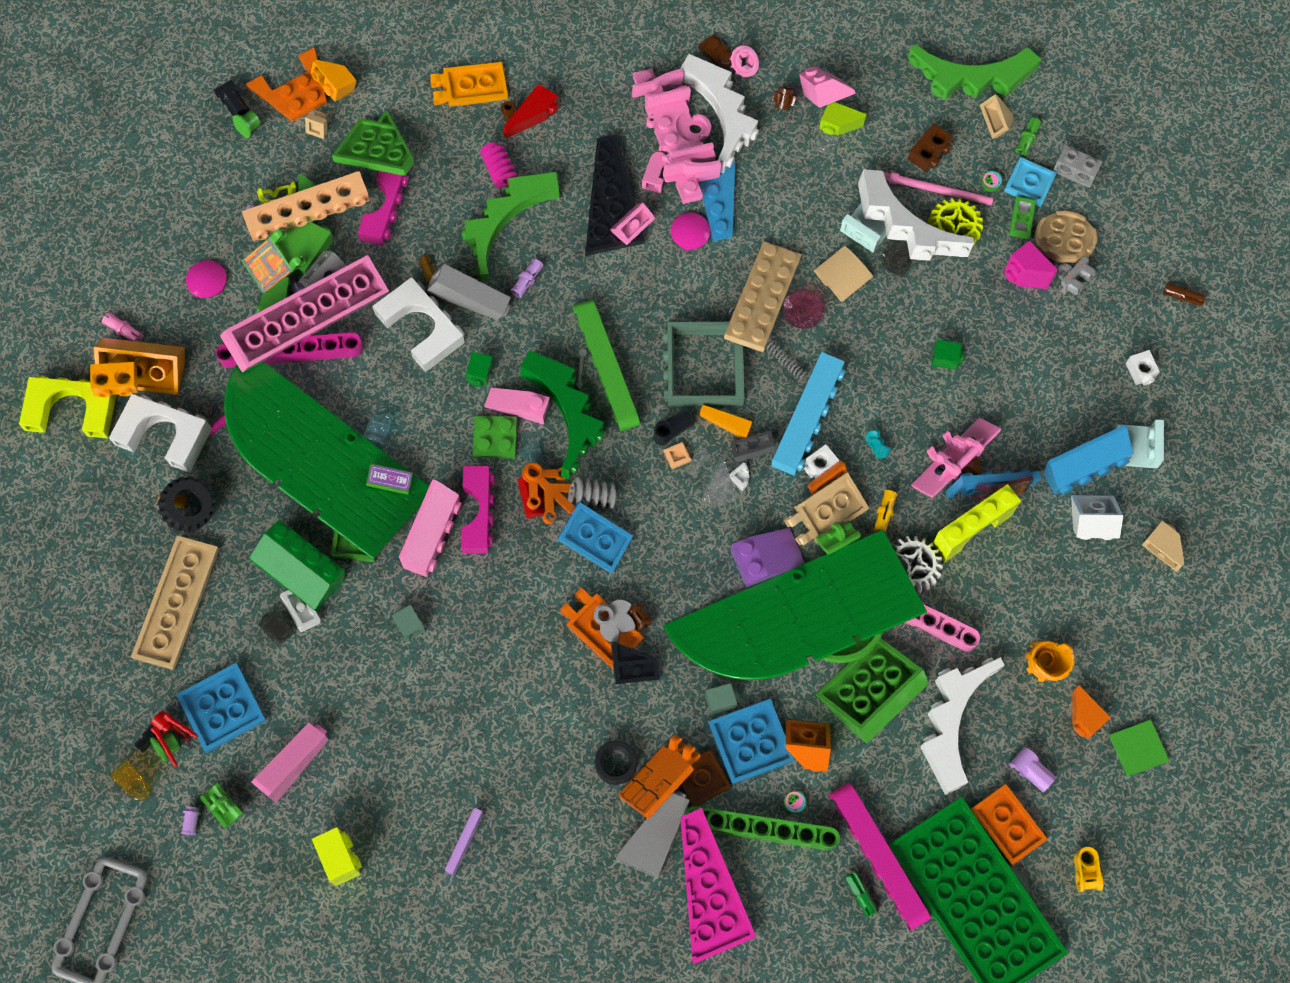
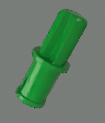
[846,872,879,918]

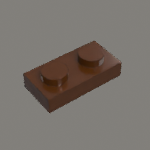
[699,34,732,71]

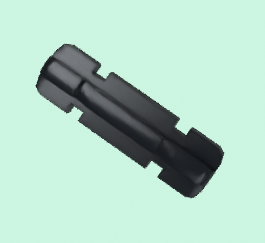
[134,724,161,752]

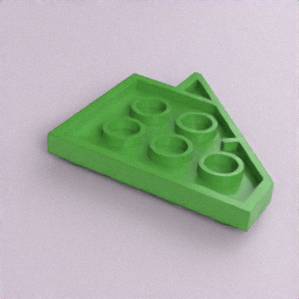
[332,111,414,176]

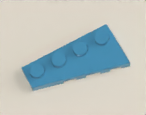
[699,161,735,241]
[946,469,1041,499]

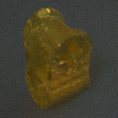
[109,759,151,801]

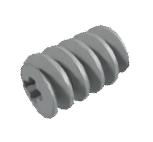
[568,477,616,510]

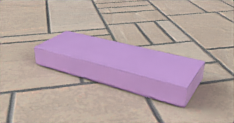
[445,808,483,876]

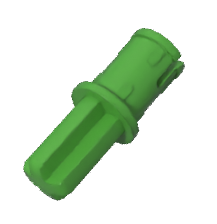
[1015,117,1041,156]

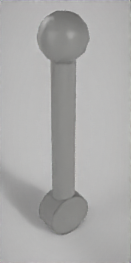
[575,349,587,389]

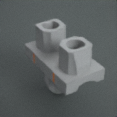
[1058,256,1096,296]

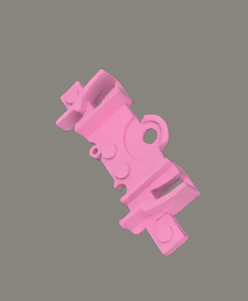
[632,69,721,204]

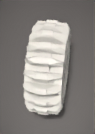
[892,536,943,593]

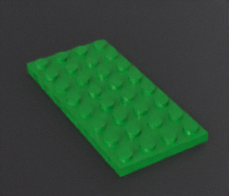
[888,797,1068,983]

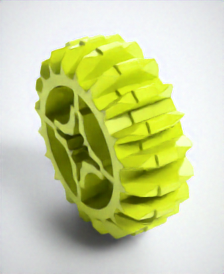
[928,198,983,244]

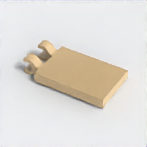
[784,472,870,546]

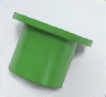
[233,111,260,138]
[150,732,180,763]

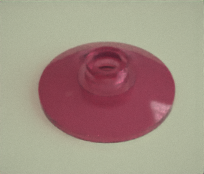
[783,290,824,329]

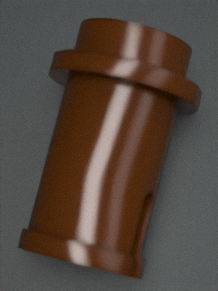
[500,101,517,122]

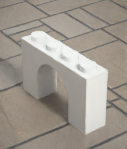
[372,277,465,372]
[109,394,212,473]

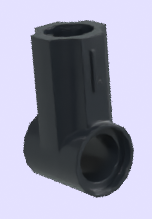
[213,80,250,116]
[653,409,694,446]

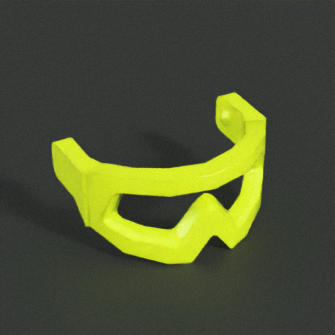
[257,182,296,203]

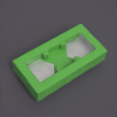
[1008,196,1036,239]

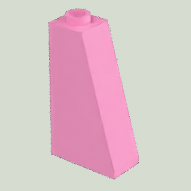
[251,723,329,803]

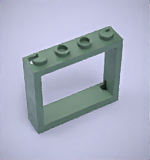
[663,322,744,407]

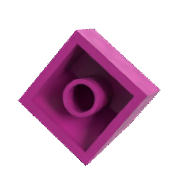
[1004,241,1058,289]

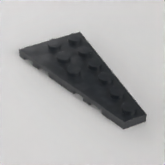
[585,134,645,256]

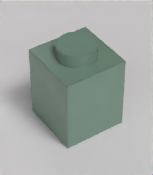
[392,605,425,642]
[705,683,740,715]

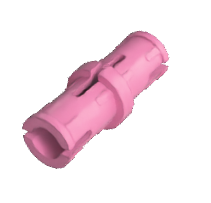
[102,312,143,342]

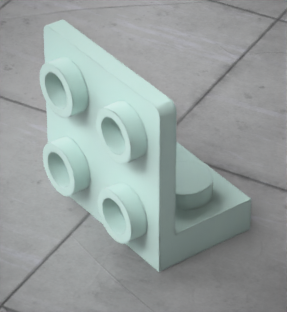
[840,203,887,253]
[1115,420,1164,469]

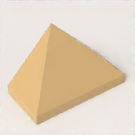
[980,95,1014,139]

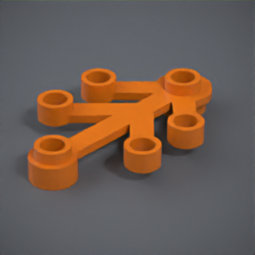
[522,463,575,524]

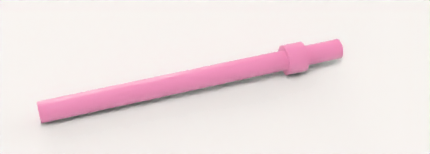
[883,172,993,206]

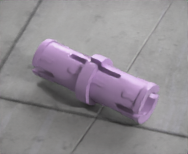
[510,259,543,298]

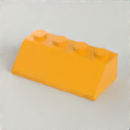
[94,338,185,395]

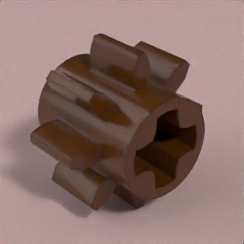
[772,86,797,110]

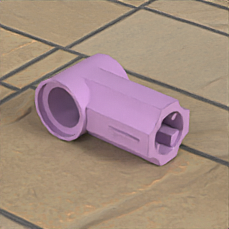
[1009,747,1057,792]

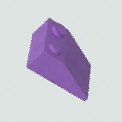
[731,528,805,589]

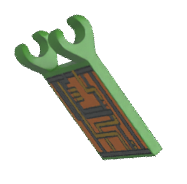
[242,229,306,294]

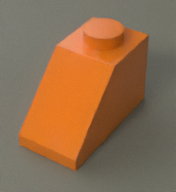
[1071,685,1111,739]

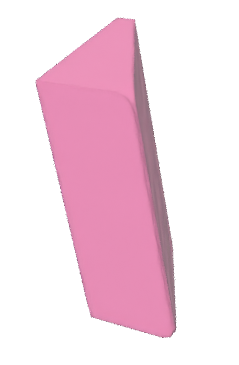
[610,202,655,245]

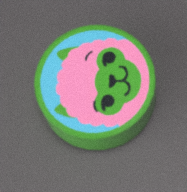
[981,171,1002,192]
[784,791,807,814]

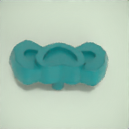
[865,429,891,459]

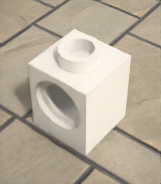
[1126,350,1160,386]
[804,444,839,478]

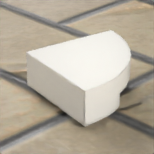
[728,462,749,492]

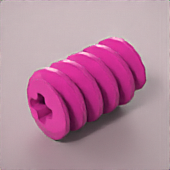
[480,142,517,188]

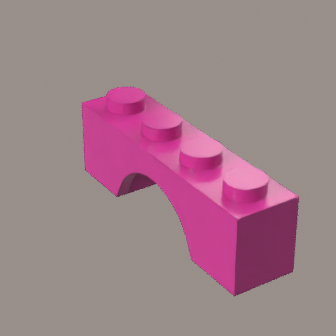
[358,171,409,246]
[461,466,494,554]

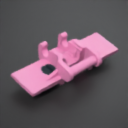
[911,418,1001,498]

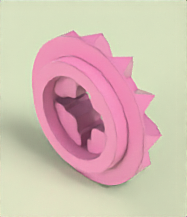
[729,45,759,78]

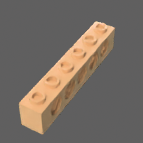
[242,171,370,241]

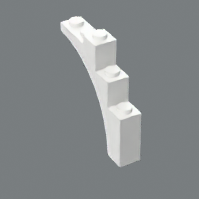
[680,54,759,174]
[858,169,974,260]
[921,657,1005,795]

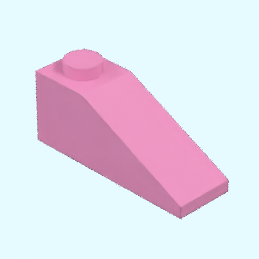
[484,388,551,424]

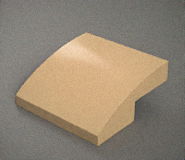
[813,246,873,302]

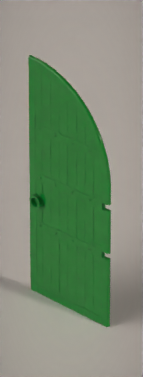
[224,362,429,560]
[663,530,927,680]

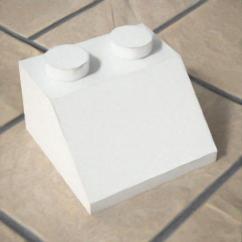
[1071,495,1123,540]

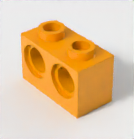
[90,362,138,398]

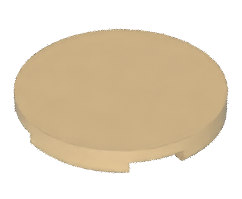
[1035,211,1098,263]

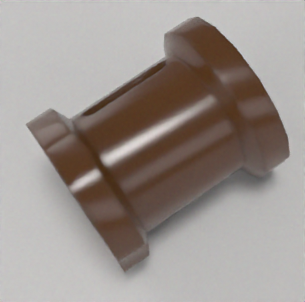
[627,603,655,632]

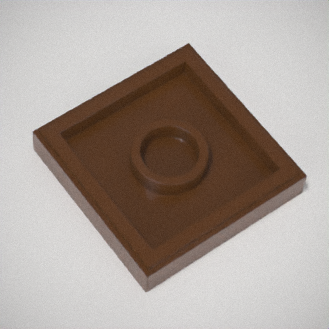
[680,748,732,807]

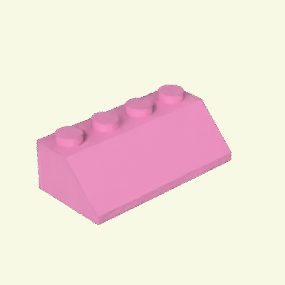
[399,479,462,577]

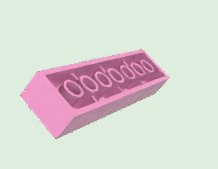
[220,255,389,373]

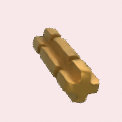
[418,255,435,284]

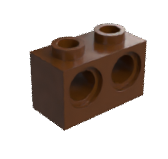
[907,123,953,173]

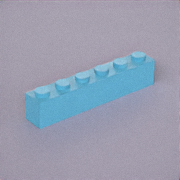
[771,352,846,476]

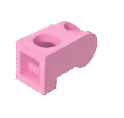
[642,152,667,193]

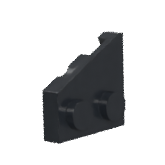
[610,642,660,685]

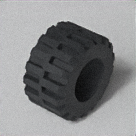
[157,476,216,532]

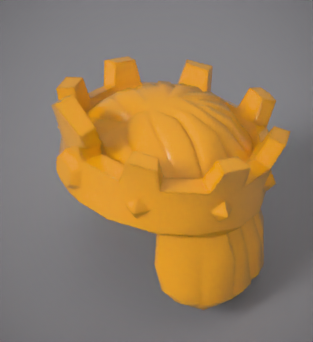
[1025,641,1075,682]

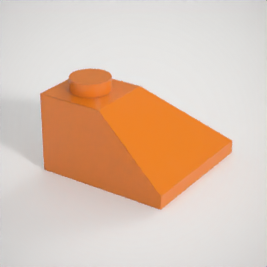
[785,719,831,771]

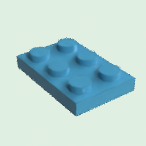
[556,502,633,573]

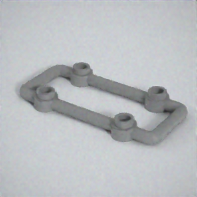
[52,857,147,983]

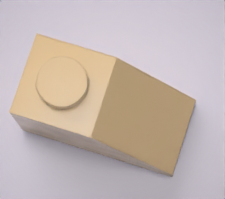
[1142,521,1184,572]

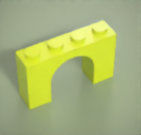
[19,375,117,438]
[932,484,1021,563]

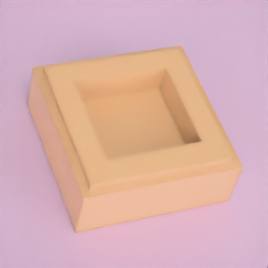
[663,442,691,469]

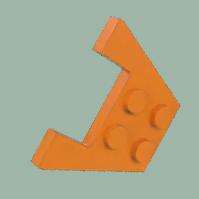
[246,47,327,122]

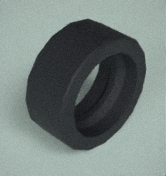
[595,740,637,785]

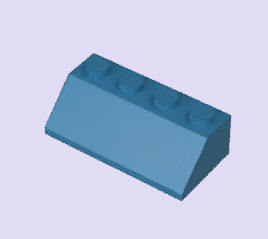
[1043,425,1133,495]

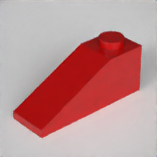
[503,84,559,138]

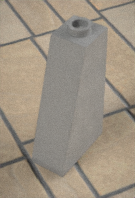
[425,264,511,320]
[616,791,690,878]

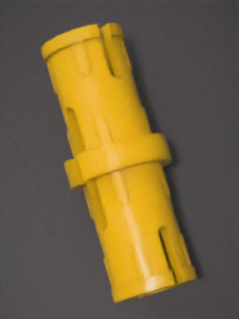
[873,490,898,534]

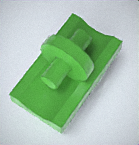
[816,520,861,555]
[200,782,243,829]

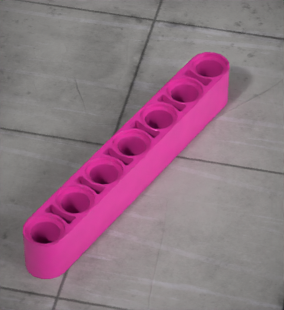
[216,333,363,368]
[829,782,931,931]

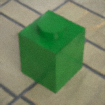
[931,339,964,370]
[465,352,494,387]

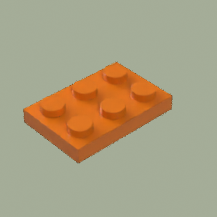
[971,784,1048,866]

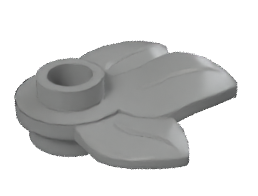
[594,600,635,642]

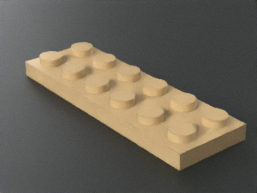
[724,241,802,352]
[131,535,219,670]

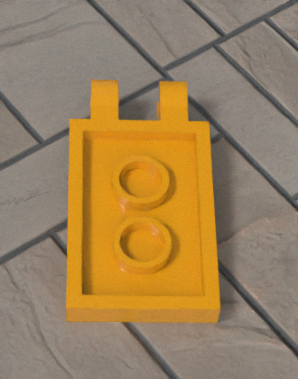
[430,62,508,107]

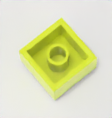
[312,827,362,886]

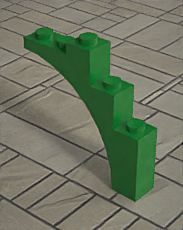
[520,350,605,480]

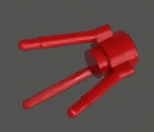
[150,710,198,767]

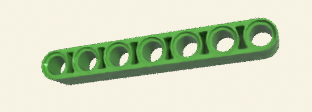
[573,299,640,432]
[685,806,840,850]

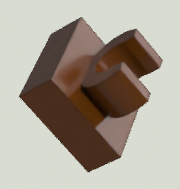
[959,457,984,477]

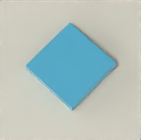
[1004,157,1057,207]

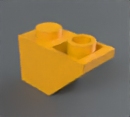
[311,60,357,102]

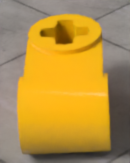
[1074,847,1103,892]

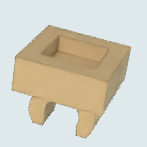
[305,112,327,139]

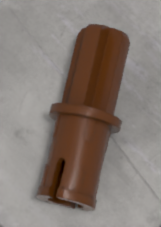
[1163,282,1206,306]

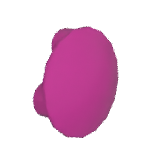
[671,213,711,251]
[186,260,227,298]

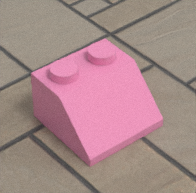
[799,67,855,108]

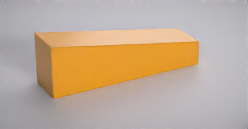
[700,405,752,439]

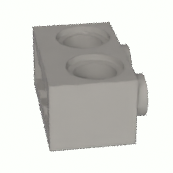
[1053,145,1103,188]

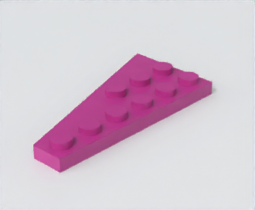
[681,807,756,964]

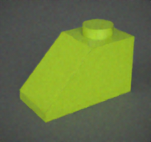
[819,102,867,136]

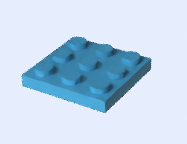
[176,663,267,754]
[708,699,795,785]

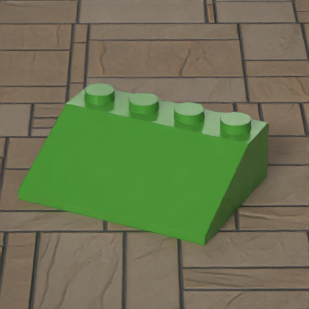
[816,639,929,743]

